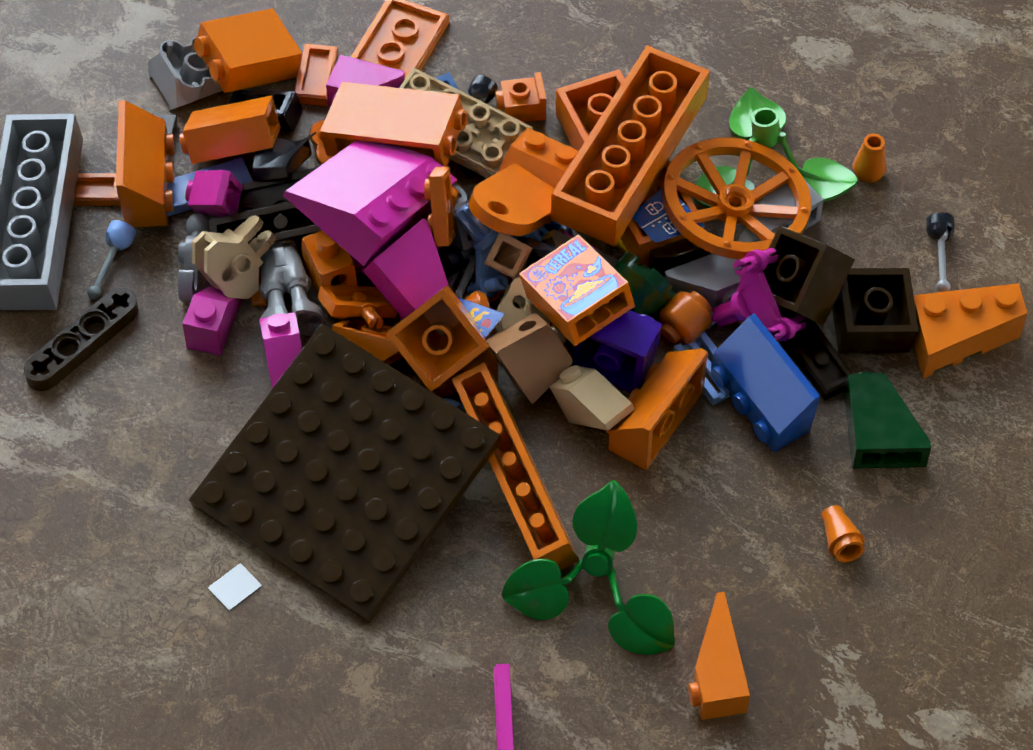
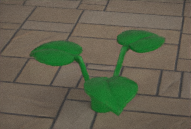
[501,480,675,655]

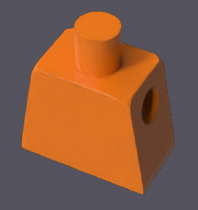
[302,230,358,315]

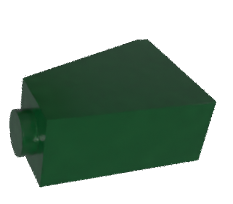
[844,371,931,469]

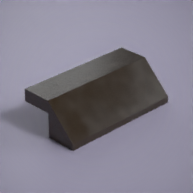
[208,167,321,244]

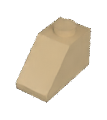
[549,365,635,431]

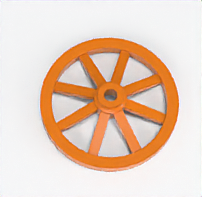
[662,138,811,260]

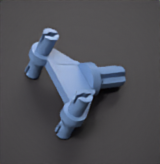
[455,203,548,298]

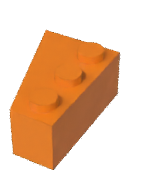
[913,283,1028,379]

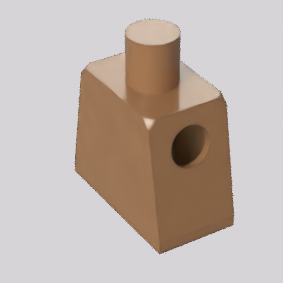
[486,313,573,404]

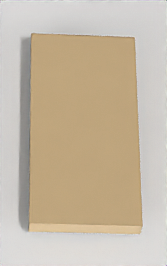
[399,68,533,178]

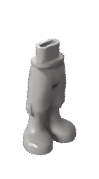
[258,239,326,339]

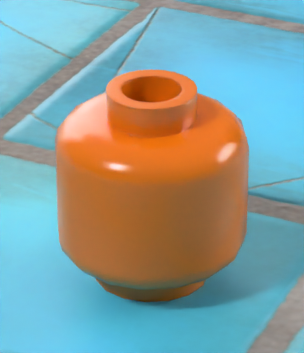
[659,291,713,344]

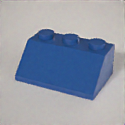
[710,313,820,452]

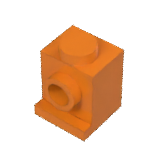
[495,72,546,122]

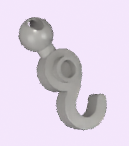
[178,213,210,302]

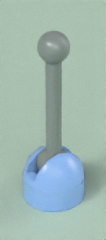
[87,220,137,300]

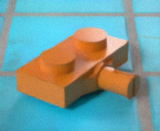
[424,167,459,247]
[317,285,397,330]

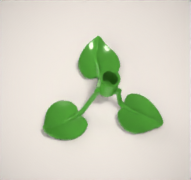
[694,87,858,208]

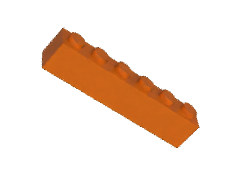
[452,362,580,570]

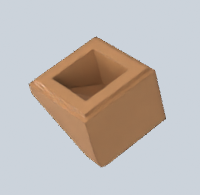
[484,232,533,279]

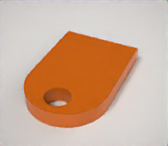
[469,163,554,236]

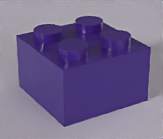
[571,310,662,394]

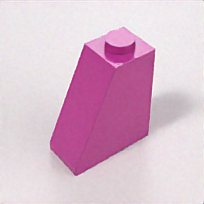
[362,218,449,319]

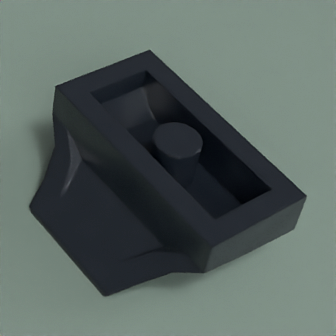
[253,132,316,181]

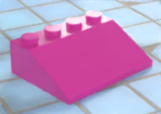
[283,140,457,266]

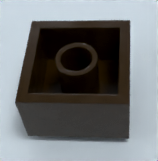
[763,225,855,326]
[832,268,919,353]

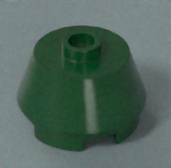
[615,251,675,318]

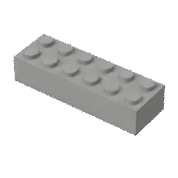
[0,114,84,310]

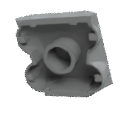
[148,37,223,111]

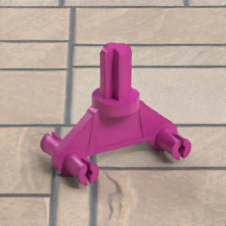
[711,248,806,341]

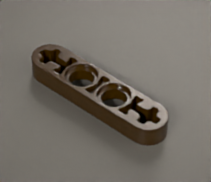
[24,287,139,391]

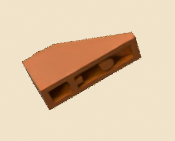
[688,592,750,720]

